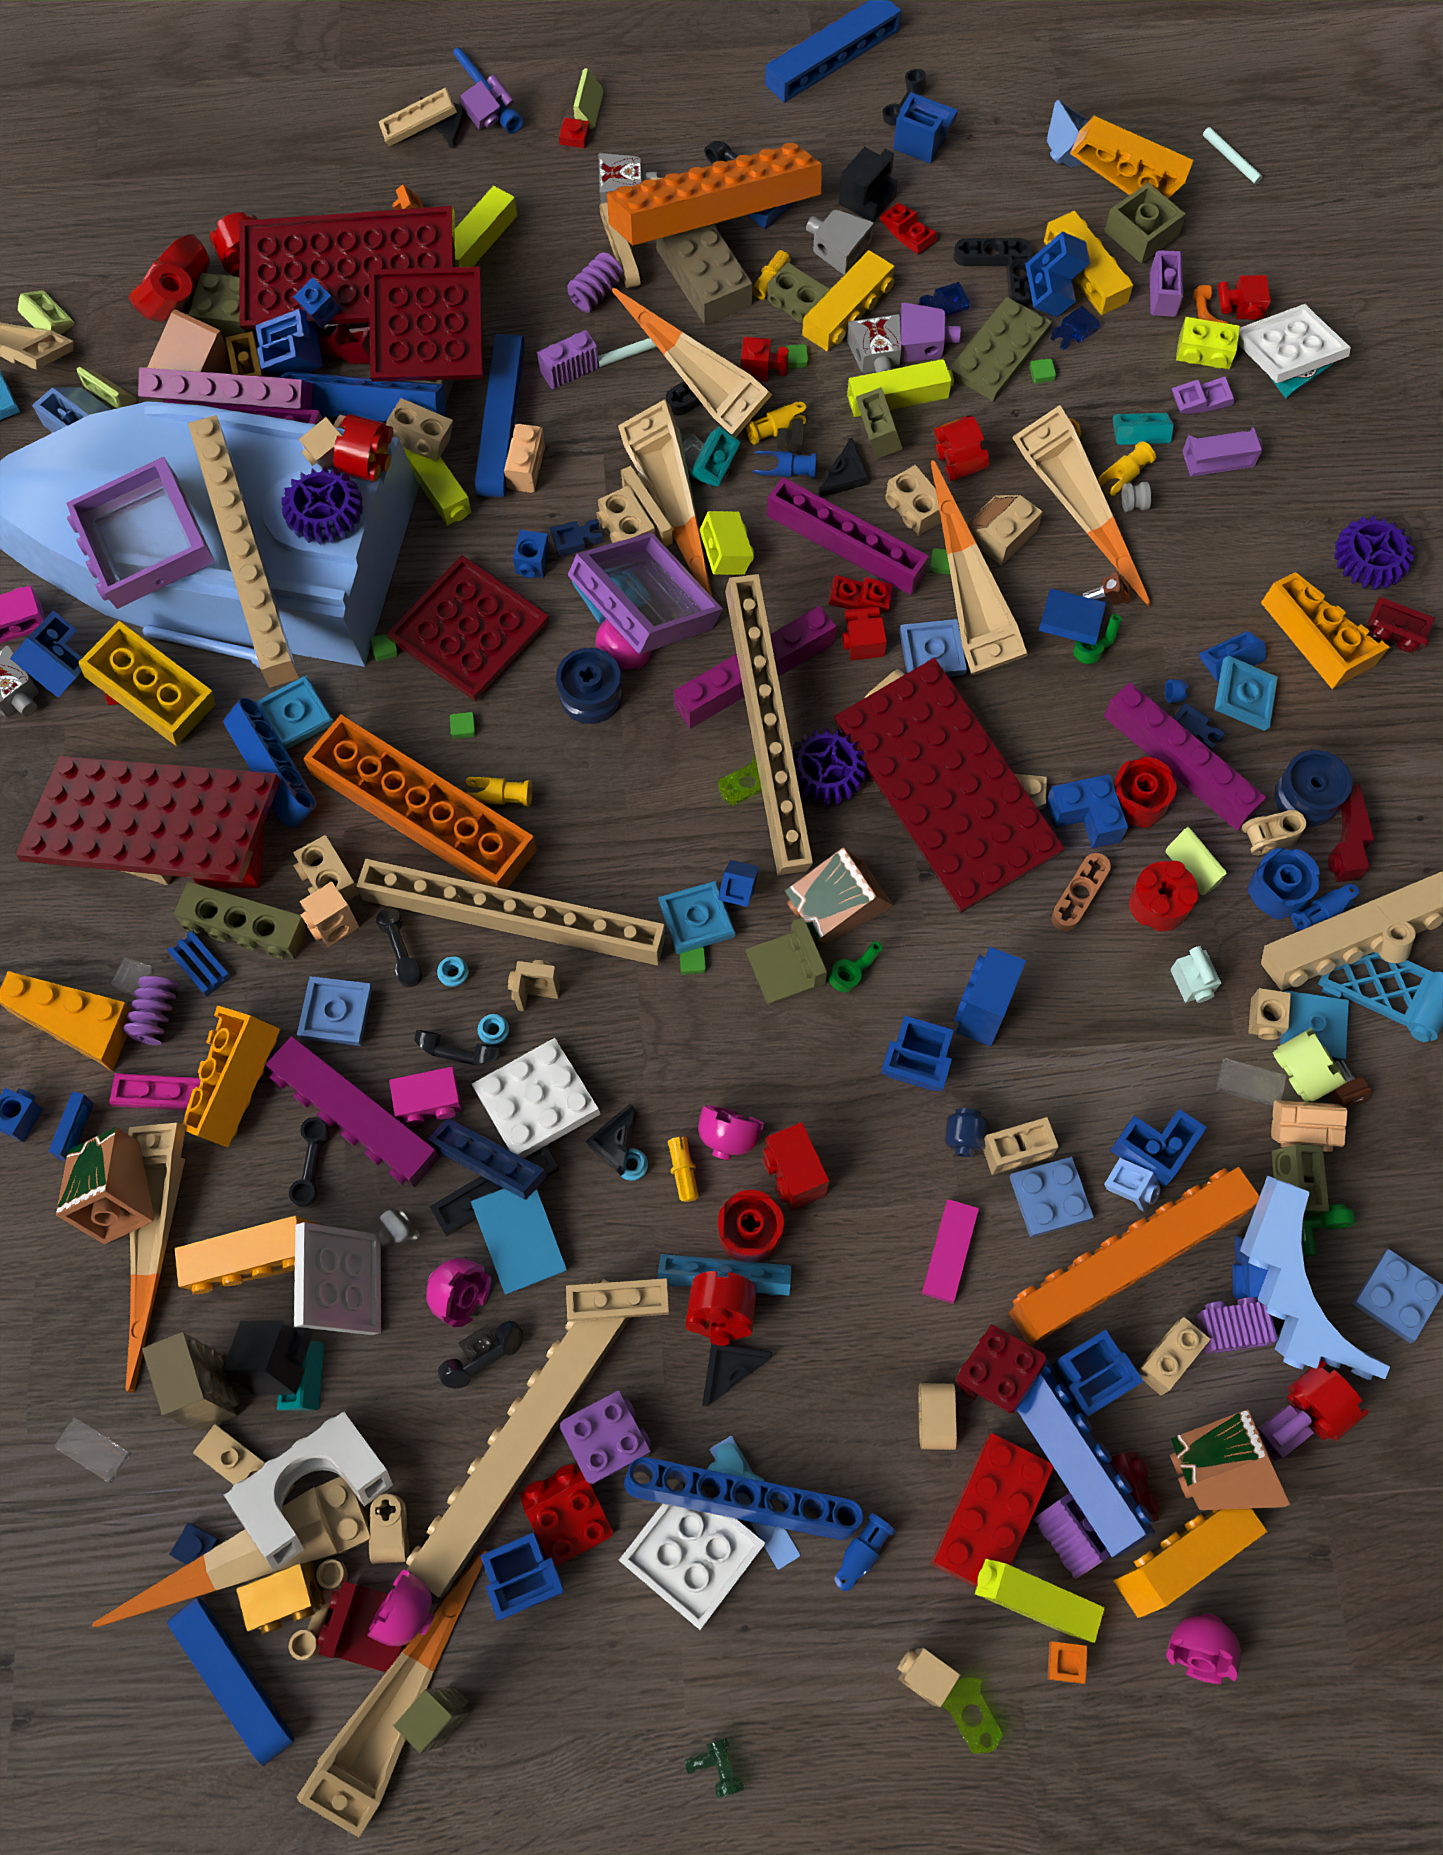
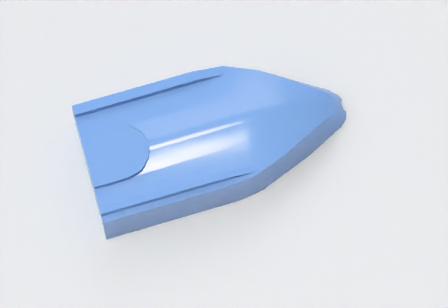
[0,401,419,667]

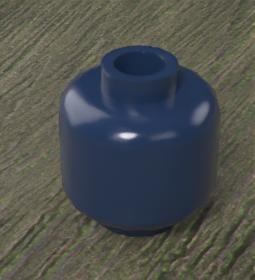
[945,1108,988,1157]

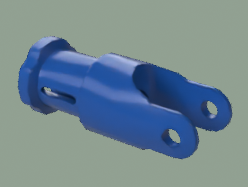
[753,450,817,479]
[1291,884,1359,932]
[835,1512,896,1591]

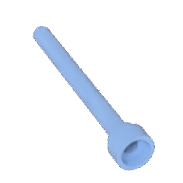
[143,625,260,668]

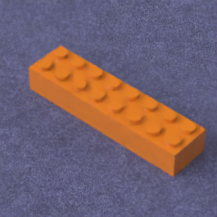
[607,143,822,246]
[303,714,537,890]
[1008,1167,1260,1347]

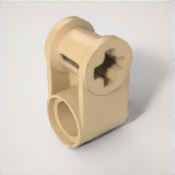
[1242,810,1306,855]
[369,1494,409,1564]

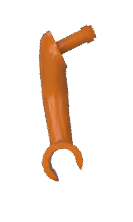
[1192,285,1227,323]

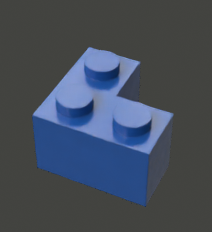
[1025,231,1090,317]
[10,610,82,698]
[1046,774,1128,849]
[1110,1109,1207,1188]

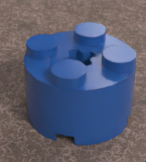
[1247,848,1320,920]

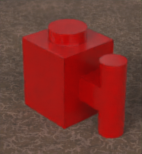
[1217,275,1270,320]
[741,337,789,382]
[842,606,887,661]

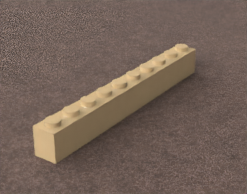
[188,415,299,688]
[725,574,813,876]
[356,859,665,965]
[406,1279,631,1598]

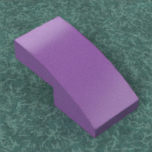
[1172,376,1234,414]

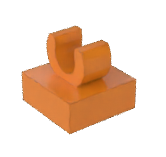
[392,184,424,210]
[1047,1641,1087,1684]

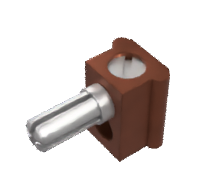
[1082,572,1131,606]
[1330,1060,1372,1108]

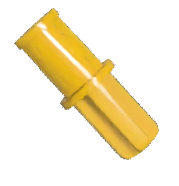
[752,250,790,300]
[667,1137,698,1202]

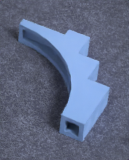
[1240,1175,1390,1380]

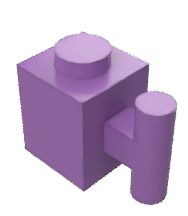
[460,74,514,131]
[1257,1405,1313,1461]

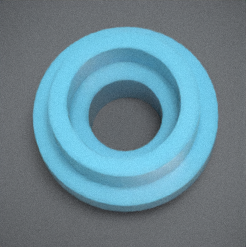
[437,956,469,987]
[478,1014,509,1045]
[621,1148,648,1181]

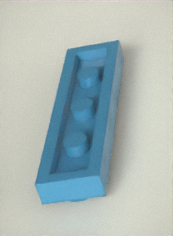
[657,1254,791,1296]

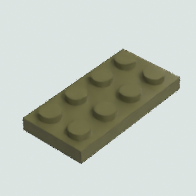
[949,297,1052,401]

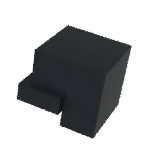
[839,146,898,223]
[222,1320,313,1395]

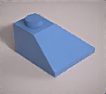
[1047,99,1088,168]

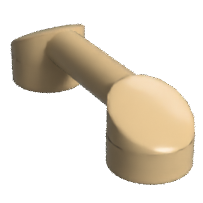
[289,1559,348,1661]

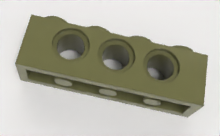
[173,882,308,960]
[393,1687,471,1753]

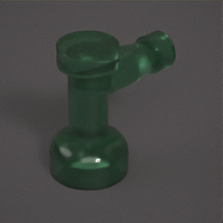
[685,1738,745,1798]

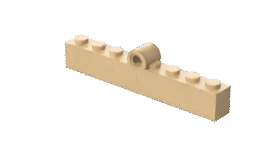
[1261,871,1443,991]

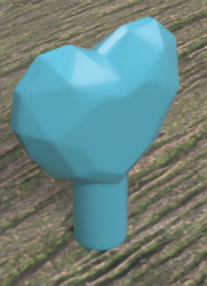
[707,1443,764,1481]

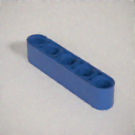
[224,697,317,828]
[167,1597,295,1766]

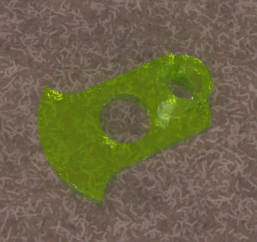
[718,755,762,806]
[936,1677,1003,1754]

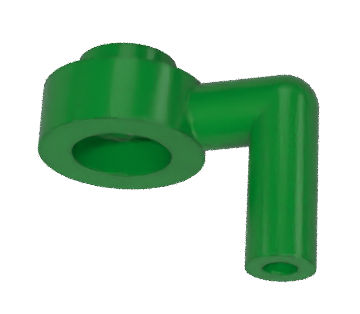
[1073,614,1122,664]
[828,941,882,993]
[1301,1205,1356,1257]

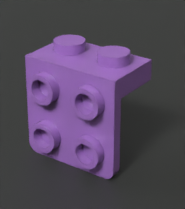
[560,1390,652,1484]

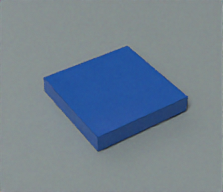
[1039,588,1106,645]

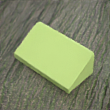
[574,68,604,129]
[18,290,75,335]
[76,367,137,409]
[1165,827,1227,895]

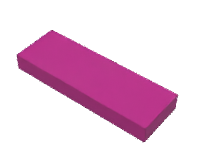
[109,1073,201,1111]
[921,1199,979,1304]

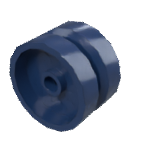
[556,648,623,724]
[1274,750,1352,827]

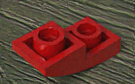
[880,202,937,254]
[828,575,893,612]

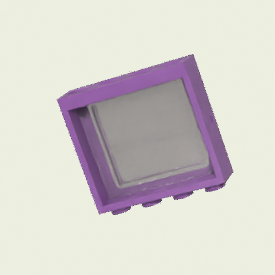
[66,456,215,609]
[568,532,723,655]

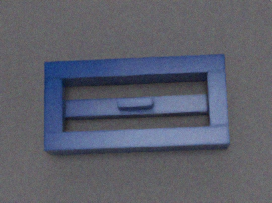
[167,931,231,997]
[48,1091,94,1161]

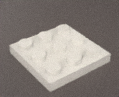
[1237,304,1351,383]
[472,1038,600,1158]
[294,1222,381,1335]
[619,1482,765,1630]

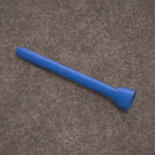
[453,47,523,134]

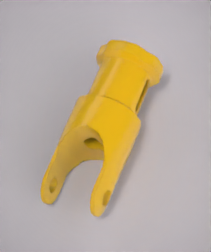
[745,402,806,445]
[1097,441,1156,496]
[465,777,532,807]

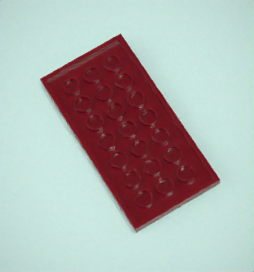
[239,206,455,330]
[834,657,1065,914]
[15,756,281,882]

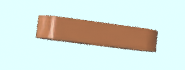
[1051,853,1111,931]

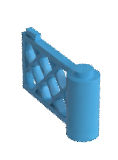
[1318,952,1443,1042]

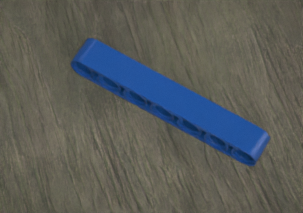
[475,334,524,497]
[624,1457,863,1540]

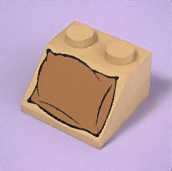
[966,495,1043,566]

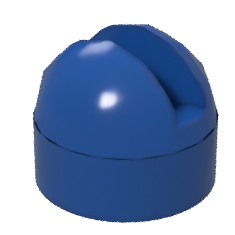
[1165,679,1189,703]

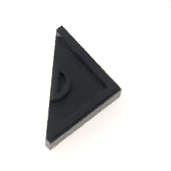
[419,97,466,148]
[819,438,869,497]
[586,1103,637,1176]
[702,1343,772,1407]

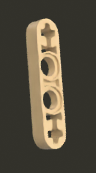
[599,202,640,289]

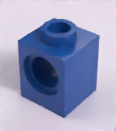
[293,278,341,328]
[513,530,550,578]
[718,860,760,907]
[0,1088,43,1142]

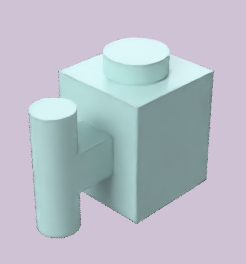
[1171,946,1221,1003]

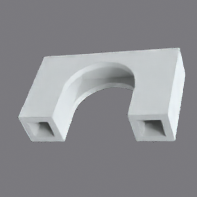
[224,1411,393,1571]

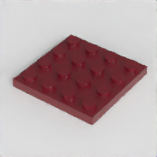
[369,266,483,382]
[386,555,550,702]

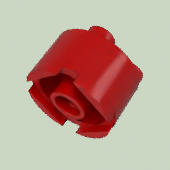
[209,212,258,277]
[333,414,394,482]
[933,415,989,482]
[1113,757,1177,828]
[1129,860,1198,932]
[717,1190,784,1262]
[685,1271,756,1346]
[1286,1360,1369,1441]

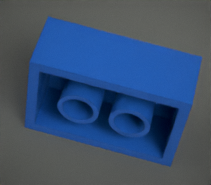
[954,946,1026,1047]

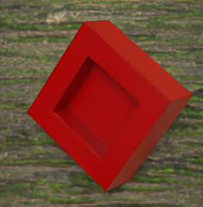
[559,117,590,148]

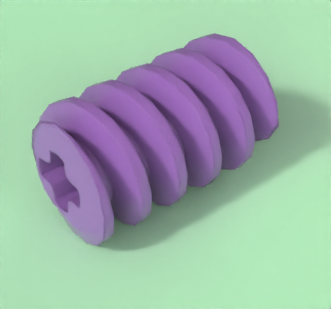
[567,252,624,313]
[123,976,180,1045]

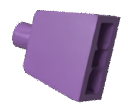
[900,303,960,362]

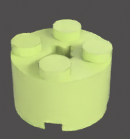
[1272,1027,1347,1102]

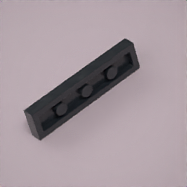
[429,1146,559,1236]

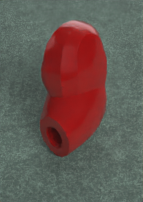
[128,234,210,323]

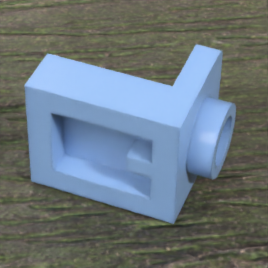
[1104,1158,1160,1212]

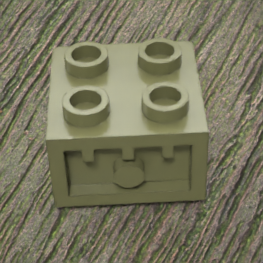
[746,918,827,1005]

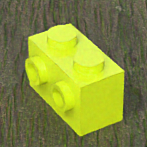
[1176,317,1240,369]
[699,511,754,575]

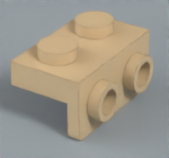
[508,960,560,1011]

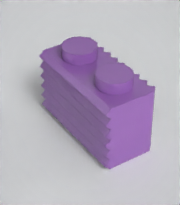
[1149,250,1183,316]
[537,330,599,389]
[1197,1297,1278,1354]
[1034,1493,1110,1579]

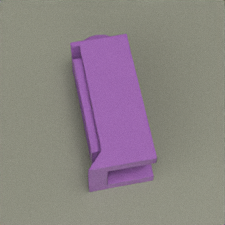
[1182,427,1263,477]

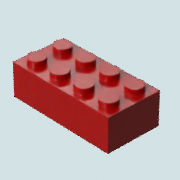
[930,1433,1054,1588]

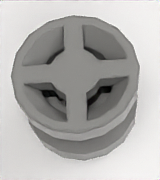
[1121,481,1151,512]

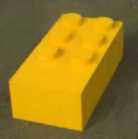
[78,621,216,746]

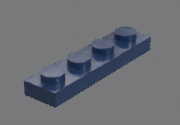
[427,1118,547,1200]

